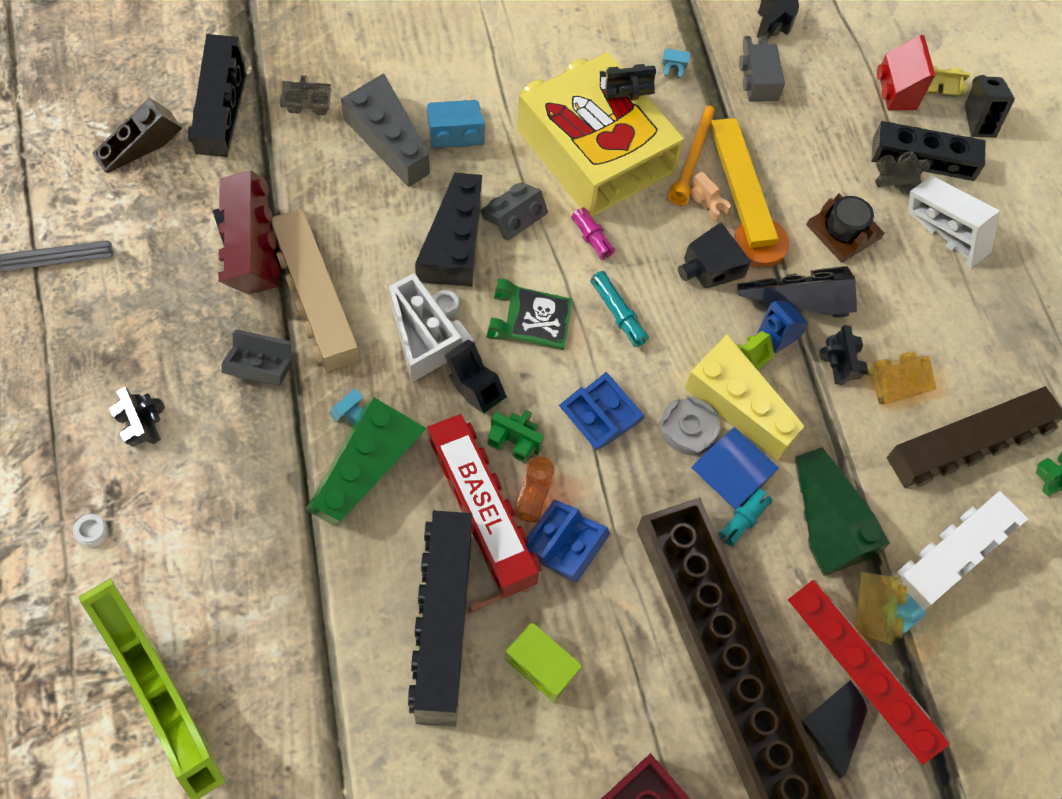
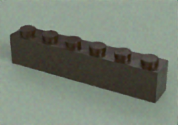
[886,386,1062,488]

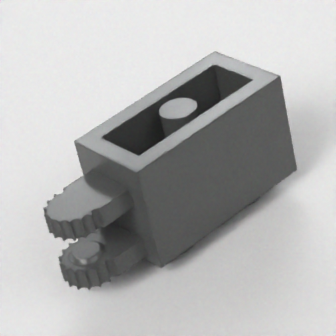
[739,36,785,101]

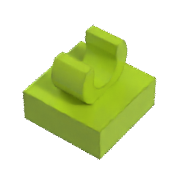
[737,331,775,370]

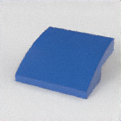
[559,371,645,451]
[691,427,779,510]
[525,499,611,583]

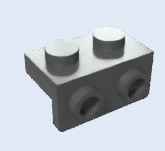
[480,182,548,240]
[222,329,292,386]

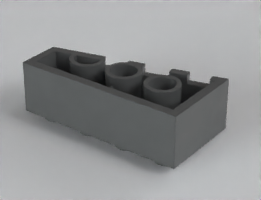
[341,73,430,187]

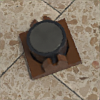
[806,193,885,263]

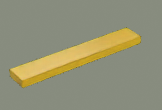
[710,118,778,248]

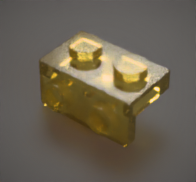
[866,351,936,405]
[856,572,908,645]

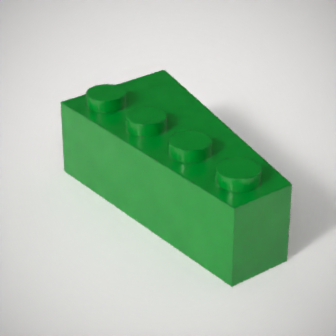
[306,397,427,525]

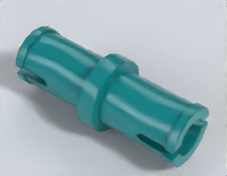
[718,489,773,547]

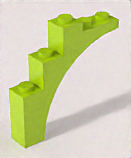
[78,578,226,799]

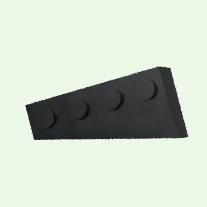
[188,34,247,157]
[415,173,482,287]

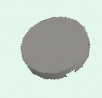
[660,397,721,455]

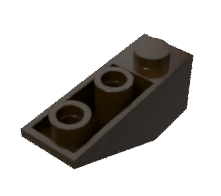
[92,97,182,173]

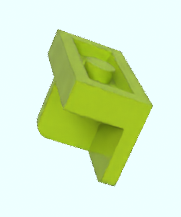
[504,623,581,703]

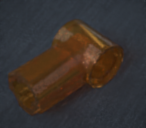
[514,457,554,523]

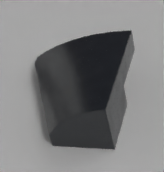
[801,680,868,779]

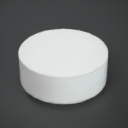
[432,290,459,319]
[73,514,109,548]

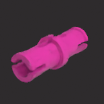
[571,207,615,260]

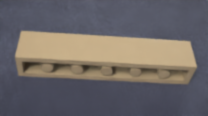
[271,208,360,372]

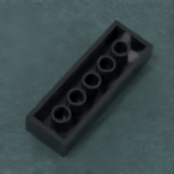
[408,510,472,727]

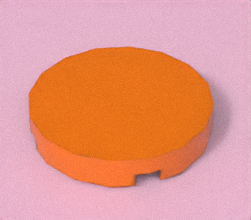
[734,220,789,268]

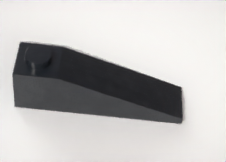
[737,266,857,318]

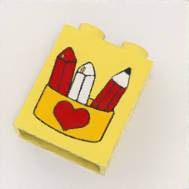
[517,52,684,217]

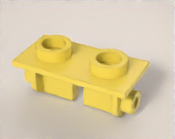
[926,65,971,97]

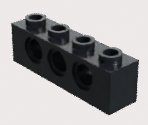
[871,121,986,181]

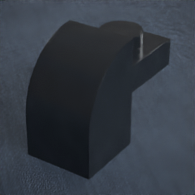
[756,0,799,39]
[444,339,507,414]

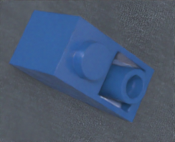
[757,301,808,354]

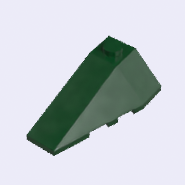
[795,447,890,576]

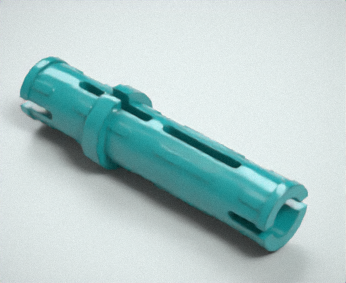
[590,271,649,347]

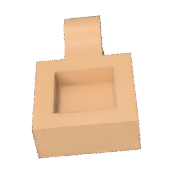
[690,171,731,221]

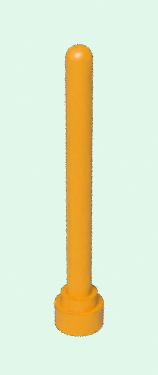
[668,105,715,206]

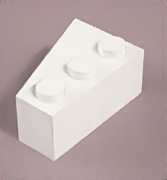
[908,176,1000,269]
[389,273,462,382]

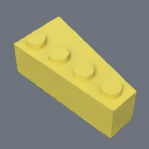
[685,334,805,461]

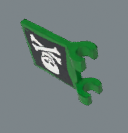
[486,279,572,350]

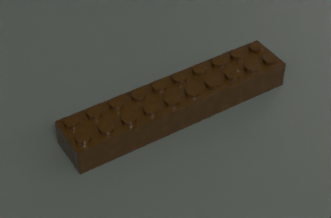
[637,498,836,799]

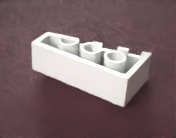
[893,491,1028,610]

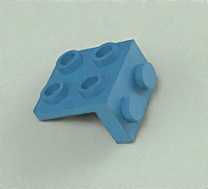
[427,100,485,148]

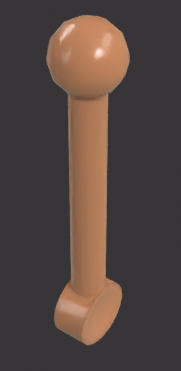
[467,587,530,613]

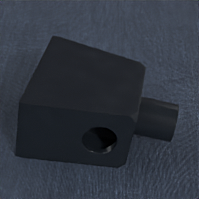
[965,75,1015,138]
[678,222,751,288]

